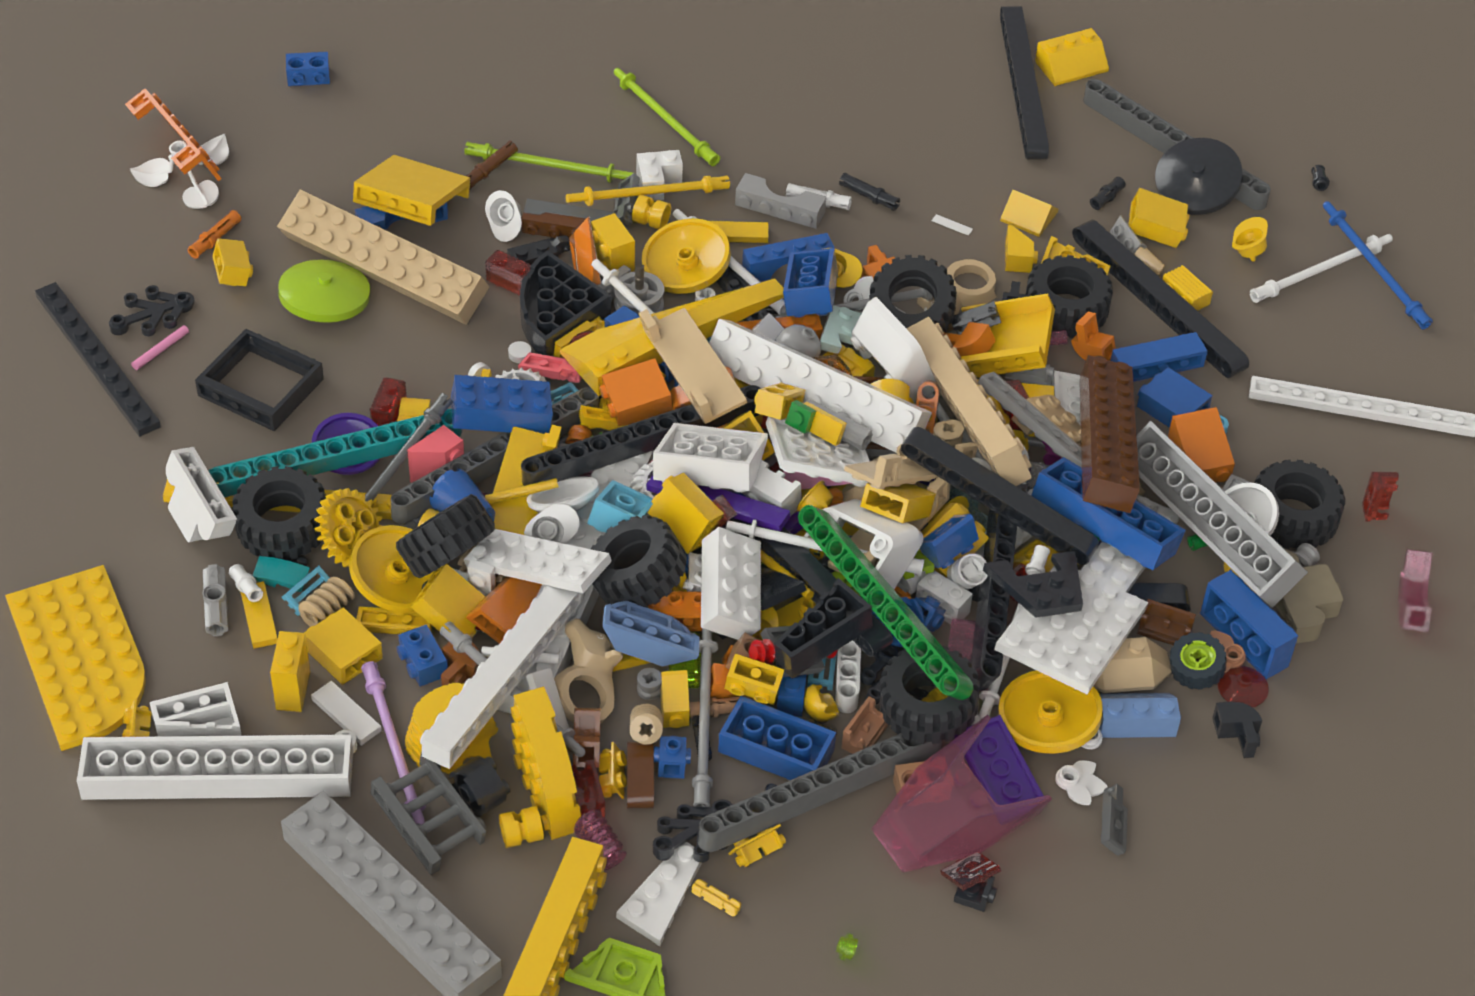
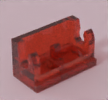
[1362,472,1399,522]
[572,759,605,823]

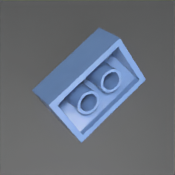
[1099,693,1181,738]

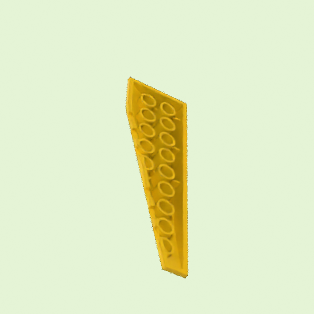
[560,279,784,396]

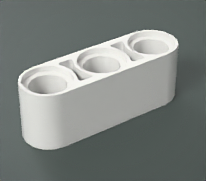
[835,640,861,713]

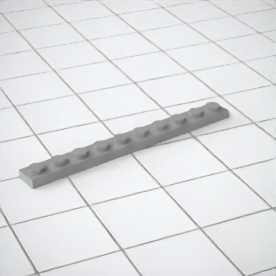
[978,372,1154,511]

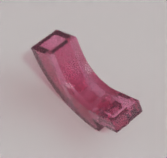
[1398,549,1433,632]

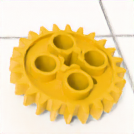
[314,488,383,568]

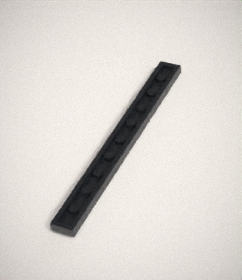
[35,282,161,437]

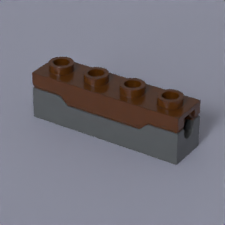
[521,199,613,238]

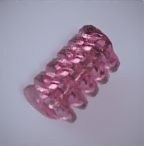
[574,809,627,870]

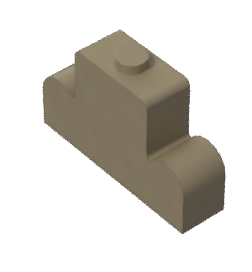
[1275,550,1344,644]

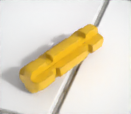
[691,879,741,916]

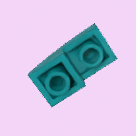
[253,556,310,592]

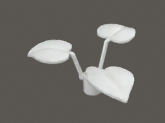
[130,134,229,209]

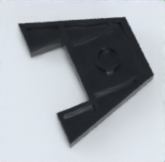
[983,551,1083,618]

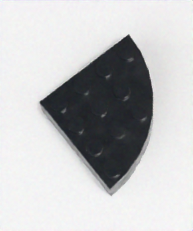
[520,250,611,356]

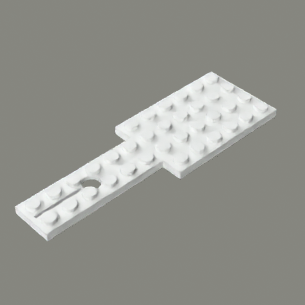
[994,495,1179,694]

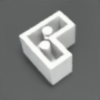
[636,150,683,201]

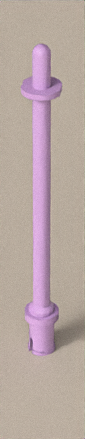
[361,661,426,825]

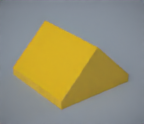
[1000,190,1059,237]

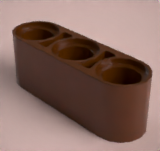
[627,742,654,808]

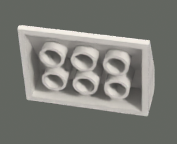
[653,423,768,492]

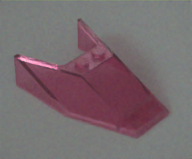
[871,715,1052,872]

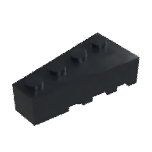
[774,578,873,679]

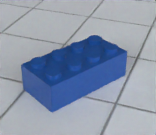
[783,248,838,317]
[451,375,553,434]
[1200,570,1298,680]
[718,696,836,780]

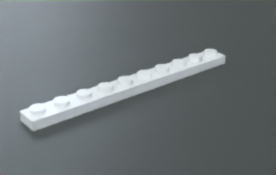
[1249,376,1475,437]

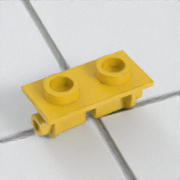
[122,699,151,737]
[599,741,627,799]
[728,824,786,867]

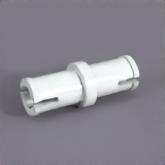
[229,564,263,602]

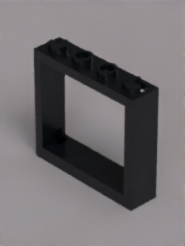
[195,329,324,431]

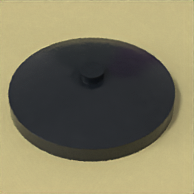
[1155,138,1243,215]

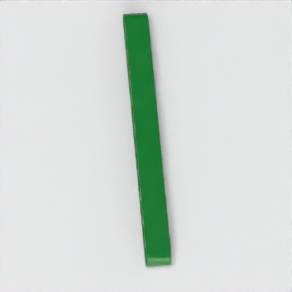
[798,505,973,700]

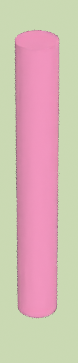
[131,325,189,370]

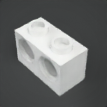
[916,571,973,627]

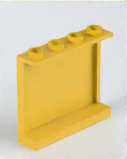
[353,155,470,226]
[960,294,1055,378]

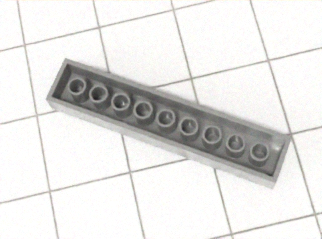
[1136,421,1308,608]
[281,791,502,996]

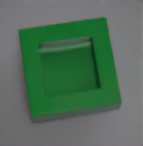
[785,400,816,434]

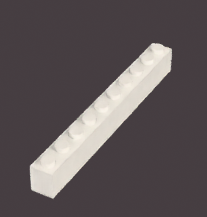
[420,585,583,769]

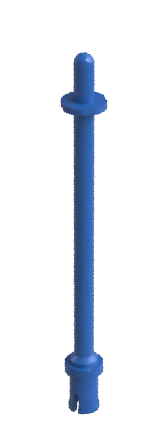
[1323,201,1433,330]

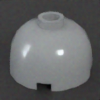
[775,324,821,360]

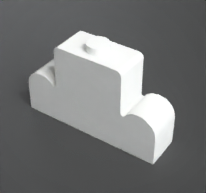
[166,447,237,542]

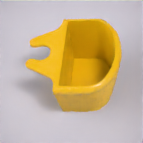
[404,683,498,774]

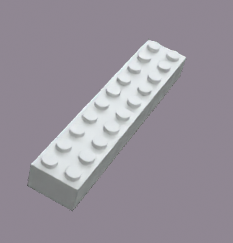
[709,319,932,453]
[77,735,353,800]

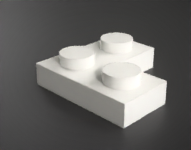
[452,559,496,597]

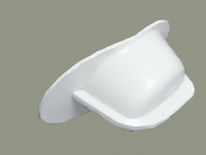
[485,190,522,242]
[524,503,580,544]

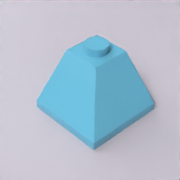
[587,480,653,533]

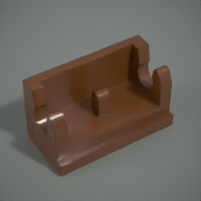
[1137,599,1196,646]

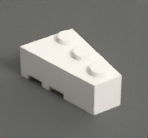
[741,460,801,517]
[150,682,241,737]

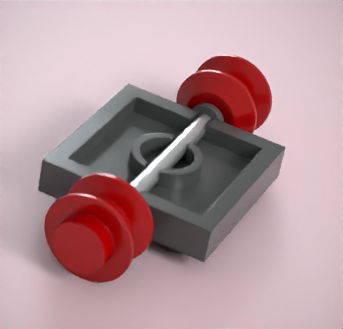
[749,626,838,677]

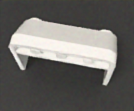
[850,297,936,404]
[804,499,923,589]

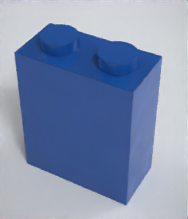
[1137,367,1213,428]

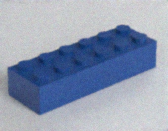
[1031,457,1186,570]

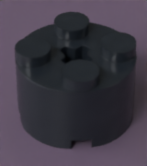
[449,756,511,818]

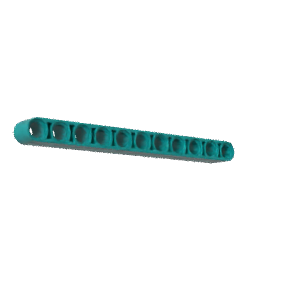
[208,408,462,498]

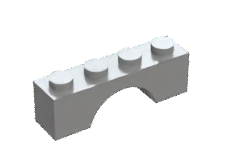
[735,173,827,229]

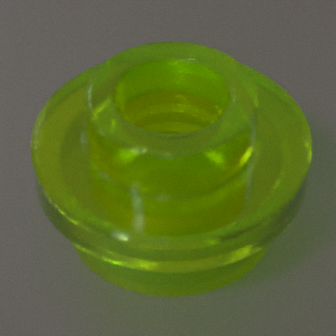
[836,933,858,960]

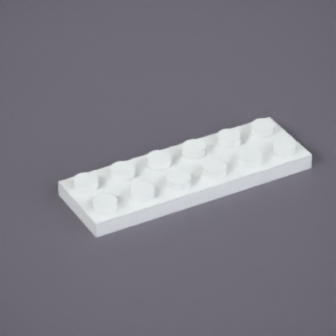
[463,529,612,593]

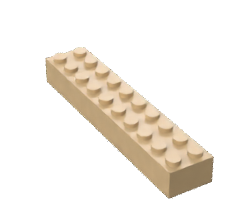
[277,189,489,325]
[906,317,1032,486]

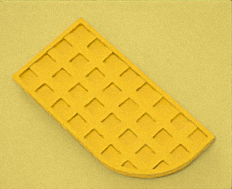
[5,565,146,751]

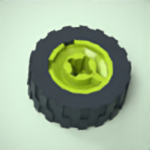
[1170,632,1226,690]

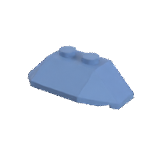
[603,601,700,666]

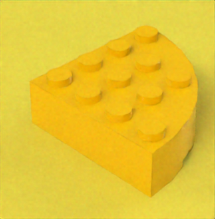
[511,686,582,840]

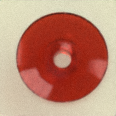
[1218,666,1269,707]

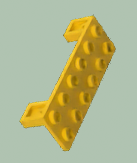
[490,425,561,535]

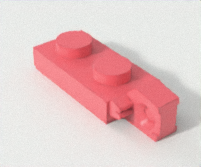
[518,352,583,383]

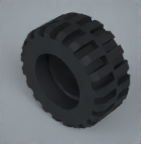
[869,254,957,333]
[1025,255,1113,338]
[1254,459,1345,550]
[232,466,326,560]
[396,494,495,578]
[591,515,687,608]
[880,645,980,744]

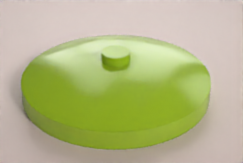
[278,260,370,322]

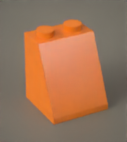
[599,358,672,426]
[1168,407,1235,483]

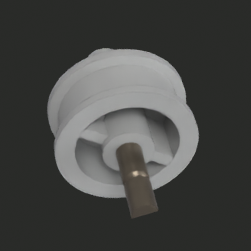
[614,265,664,315]

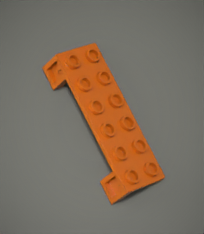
[125,89,222,181]

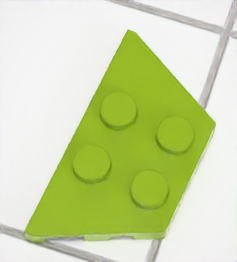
[564,938,665,996]

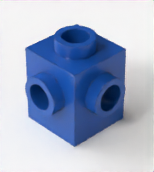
[914,595,946,632]
[654,736,691,778]

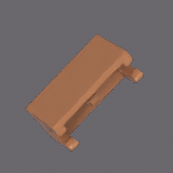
[841,696,888,754]

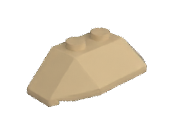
[1094,637,1172,693]

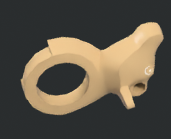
[917,259,996,333]
[554,618,623,725]

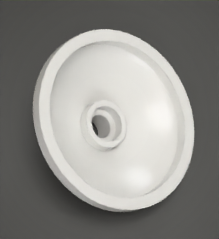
[527,477,599,512]
[1225,483,1279,535]

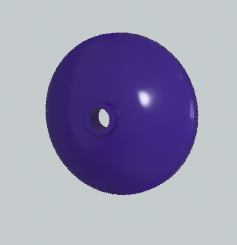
[312,413,384,475]

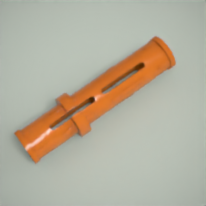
[187,210,242,259]

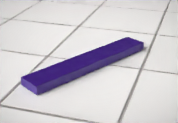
[646,476,790,532]

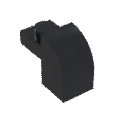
[1212,702,1262,758]

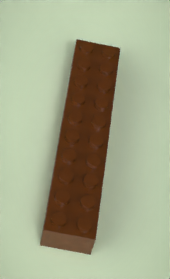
[1079,355,1140,513]

